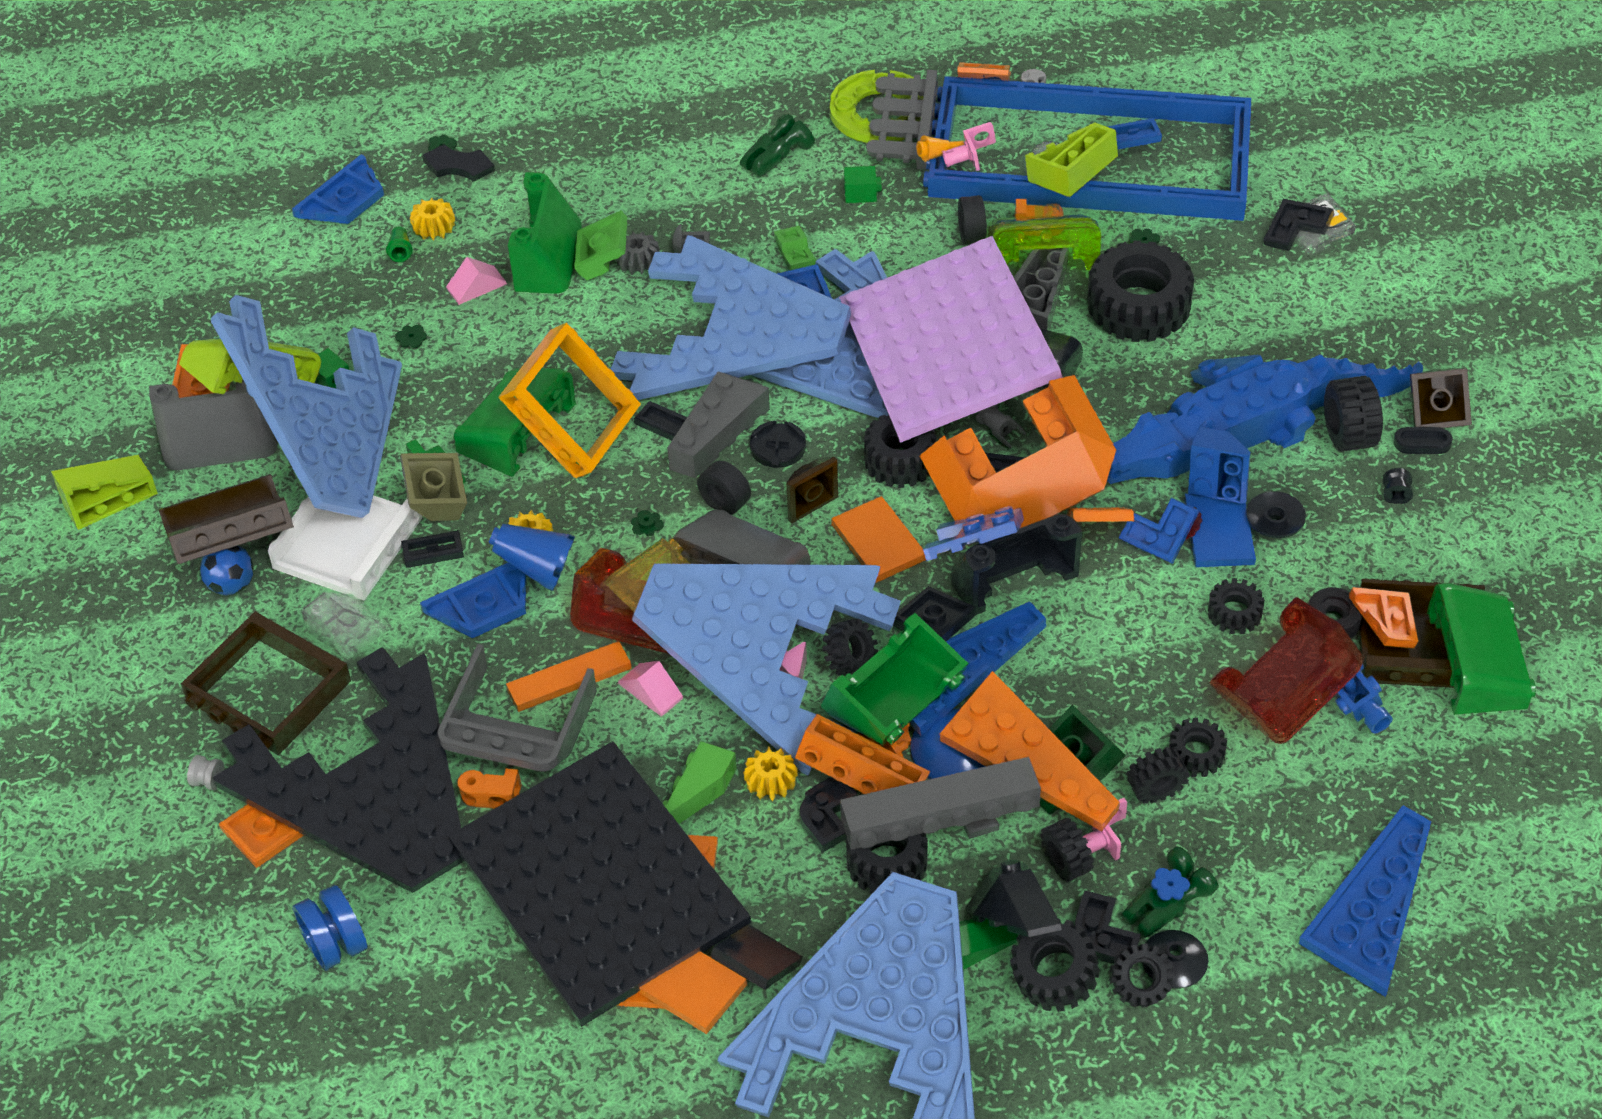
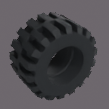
[1324,376,1383,452]
[864,415,936,488]
[846,833,928,894]
[1010,918,1100,1012]

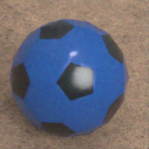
[200,545,254,596]

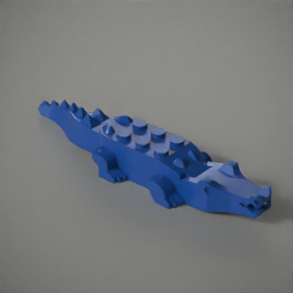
[1107,354,1423,484]

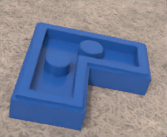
[1119,498,1199,564]

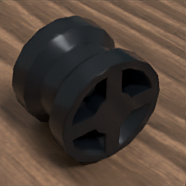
[1382,468,1413,504]

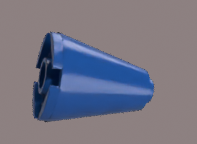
[489,524,575,591]

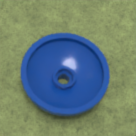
[911,709,986,779]

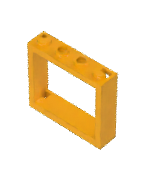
[498,322,641,478]

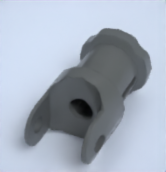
[976,405,1026,449]

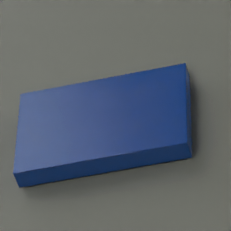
[1184,494,1256,567]

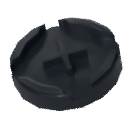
[750,421,806,468]

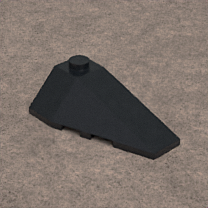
[966,860,1062,937]

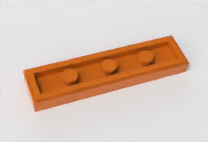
[506,641,632,712]

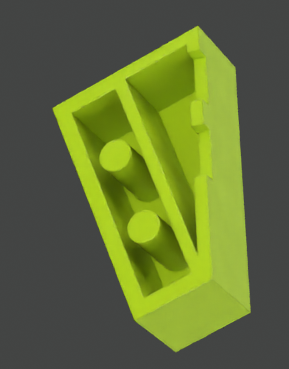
[1025,122,1118,197]
[51,455,158,530]

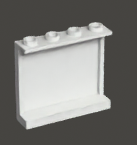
[268,495,423,601]

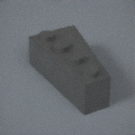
[1014,233,1069,331]
[667,371,770,478]

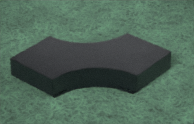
[423,144,495,182]

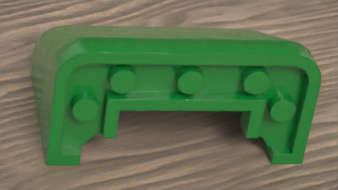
[508,172,582,294]
[453,368,576,477]
[1427,583,1536,715]
[821,613,969,745]

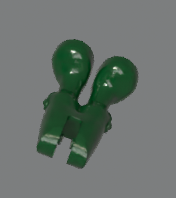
[739,114,815,177]
[1121,846,1219,938]

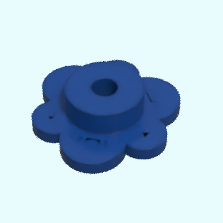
[1151,868,1190,900]

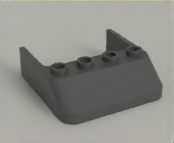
[438,644,597,772]

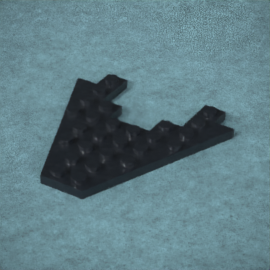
[212,647,464,893]

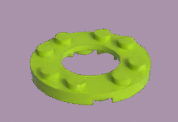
[830,70,924,143]

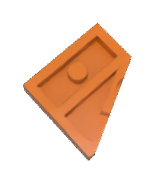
[1349,587,1418,648]

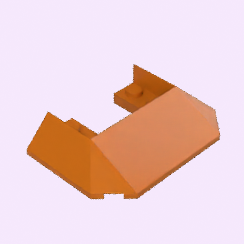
[920,375,1116,528]

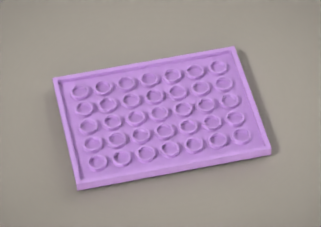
[839,236,1063,442]

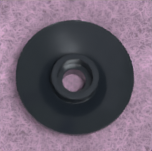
[1246,491,1306,538]
[1142,930,1208,989]

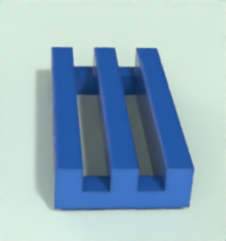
[1107,118,1162,150]

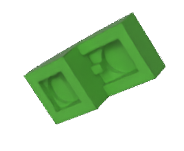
[774,226,816,271]

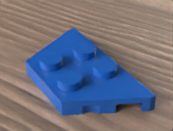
[292,154,384,224]
[420,563,526,638]

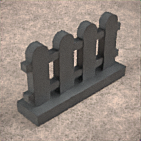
[866,70,938,169]

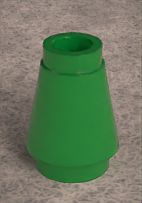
[386,227,413,262]

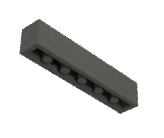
[840,757,1041,850]

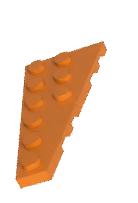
[940,671,1120,832]

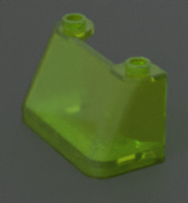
[986,214,1101,270]

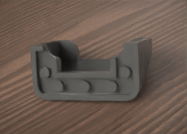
[149,379,278,470]
[670,509,811,565]

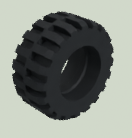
[1087,240,1194,342]

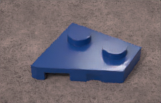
[1190,355,1264,387]

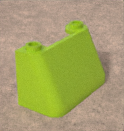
[179,339,321,394]

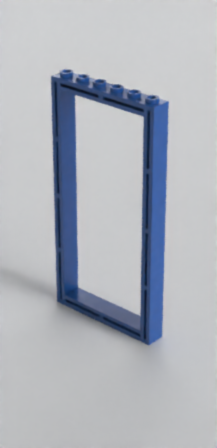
[923,76,1251,221]

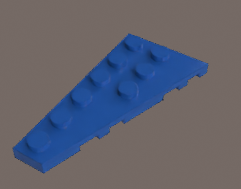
[910,601,1047,736]
[1299,805,1431,997]

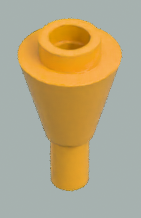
[916,135,964,162]

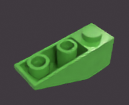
[662,741,737,824]

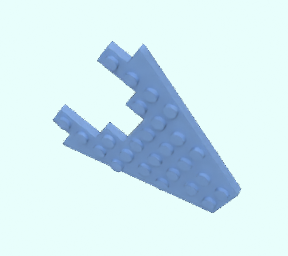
[611,235,851,400]
[751,249,889,419]
[211,295,402,518]
[632,564,901,775]
[717,872,975,1119]

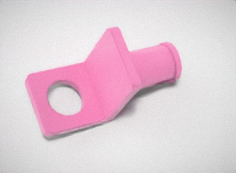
[942,122,996,171]
[1082,798,1127,861]

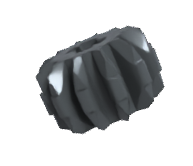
[615,231,660,275]

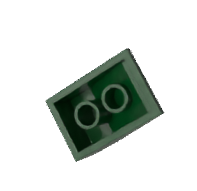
[1040,705,1126,815]

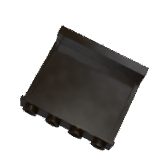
[158,474,294,564]
[1360,579,1485,688]

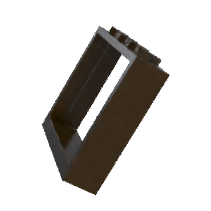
[181,611,351,756]

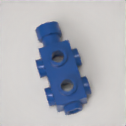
[1317,650,1393,733]

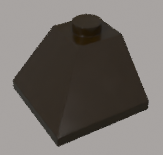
[1410,368,1472,428]
[786,456,838,524]

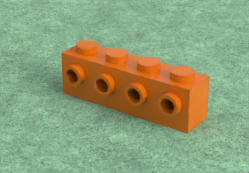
[795,714,930,794]

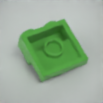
[574,210,627,281]

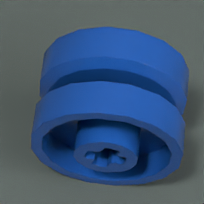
[292,884,368,971]

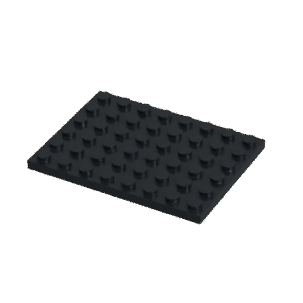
[448,741,752,1027]

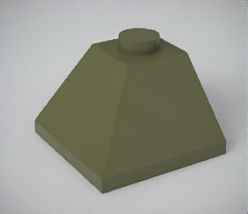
[400,453,467,521]

